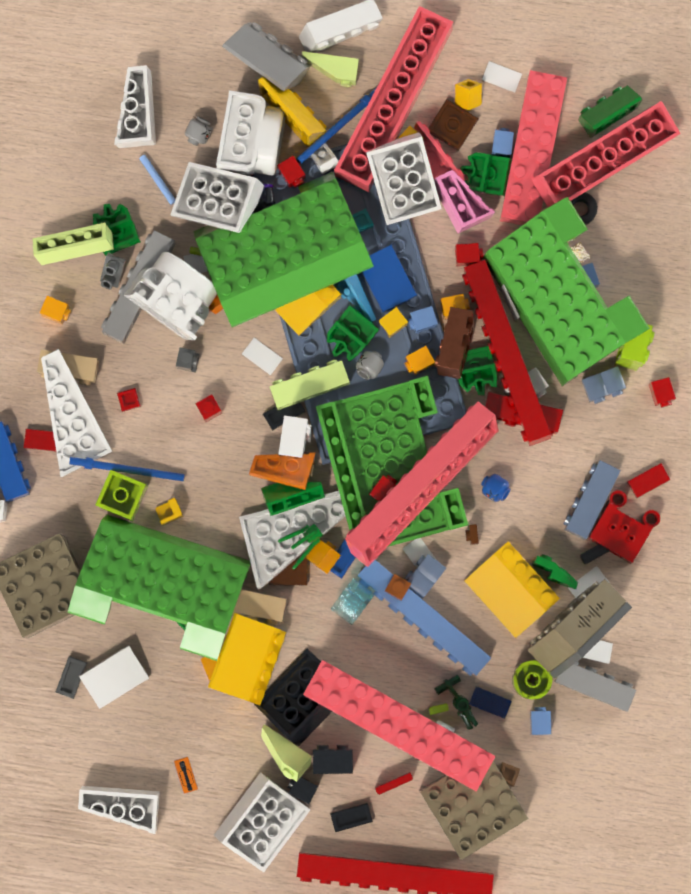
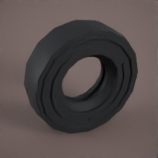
[571,192,598,225]

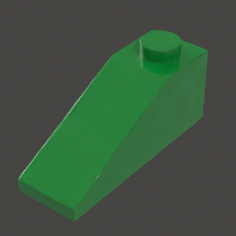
[261,482,325,516]

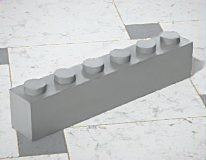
[101,230,176,344]

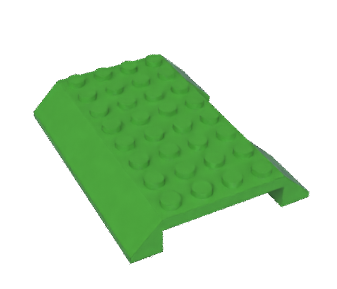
[193,172,374,327]
[483,197,650,386]
[316,376,468,547]
[68,514,251,661]

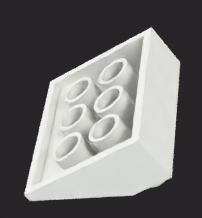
[366,132,442,225]
[170,162,264,233]
[214,772,310,872]

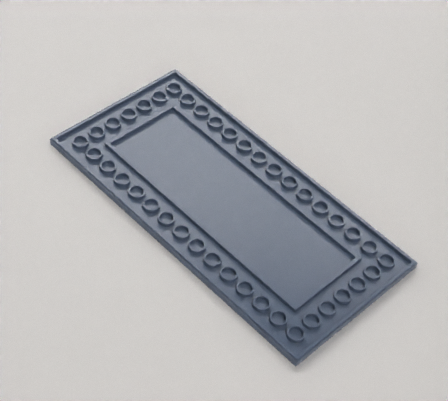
[250,144,466,465]

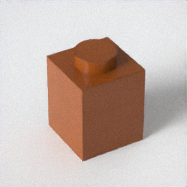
[384,574,411,601]

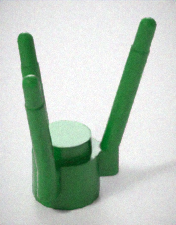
[278,523,323,570]

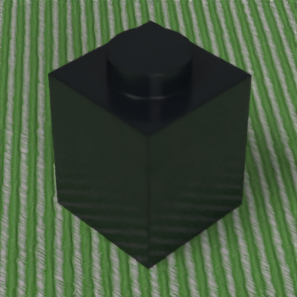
[288,777,319,804]

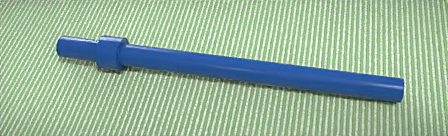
[296,87,377,164]
[69,457,185,482]

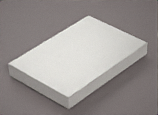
[79,645,149,709]

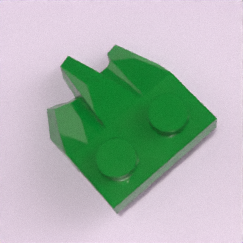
[460,152,512,197]
[93,204,141,256]
[327,305,380,361]
[458,346,497,396]
[532,554,578,589]

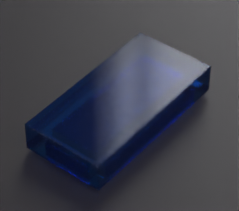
[469,686,512,719]

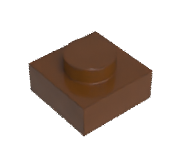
[465,524,479,545]

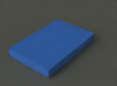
[362,245,417,313]

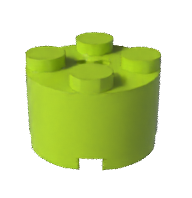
[512,660,553,700]

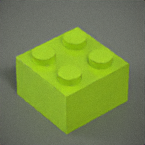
[96,470,148,522]

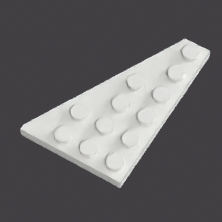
[239,491,345,589]

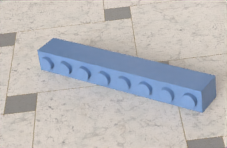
[358,560,491,676]

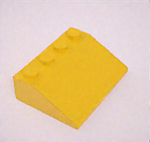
[258,77,327,147]
[274,285,341,336]
[464,541,560,638]
[208,613,286,705]

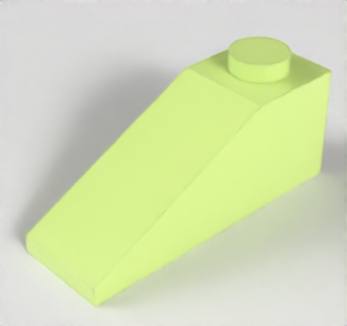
[302,51,359,87]
[261,724,312,782]

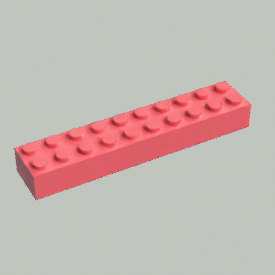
[334,6,453,192]
[345,402,499,567]
[303,660,496,792]

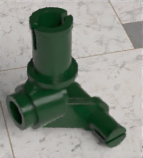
[434,674,478,730]

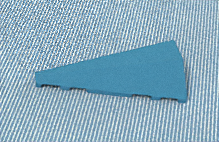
[333,274,376,322]

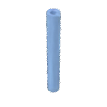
[139,154,176,205]

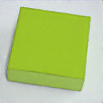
[428,703,449,715]

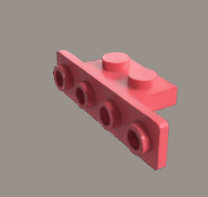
[414,121,465,182]

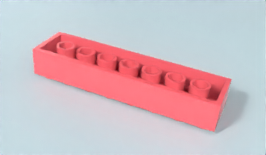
[500,70,567,226]
[531,101,681,207]

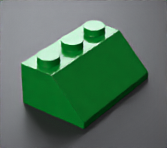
[578,85,642,138]

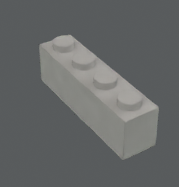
[554,662,636,712]

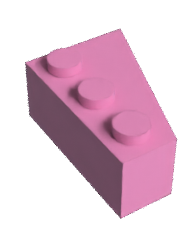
[434,170,495,234]

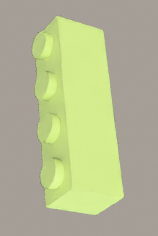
[33,223,114,265]
[270,359,350,410]

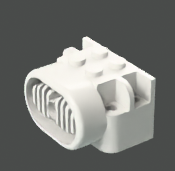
[216,90,285,176]
[124,252,217,340]

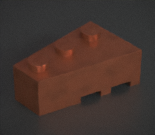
[435,307,474,379]

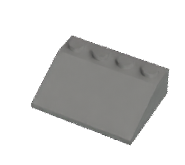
[222,22,311,91]

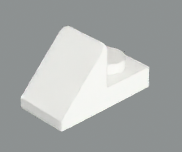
[311,143,338,174]

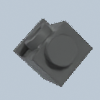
[176,347,200,373]

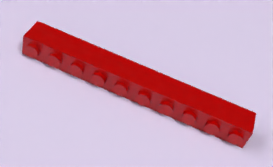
[462,260,551,447]
[297,852,494,894]

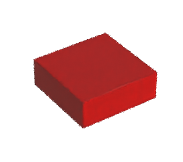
[117,388,141,412]

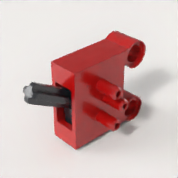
[580,490,660,565]

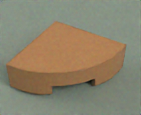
[501,762,520,787]

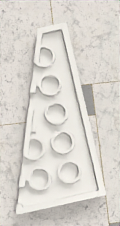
[41,349,112,477]

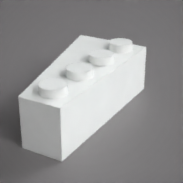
[299,0,383,53]
[114,65,156,148]
[279,416,312,458]
[78,786,160,834]

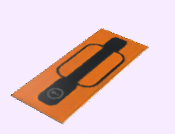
[174,757,198,794]

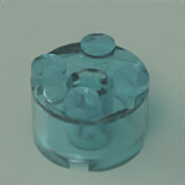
[330,578,375,625]

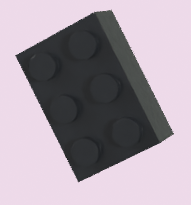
[313,745,353,774]

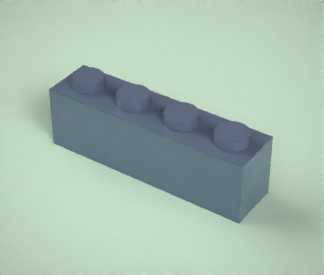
[563,460,621,540]

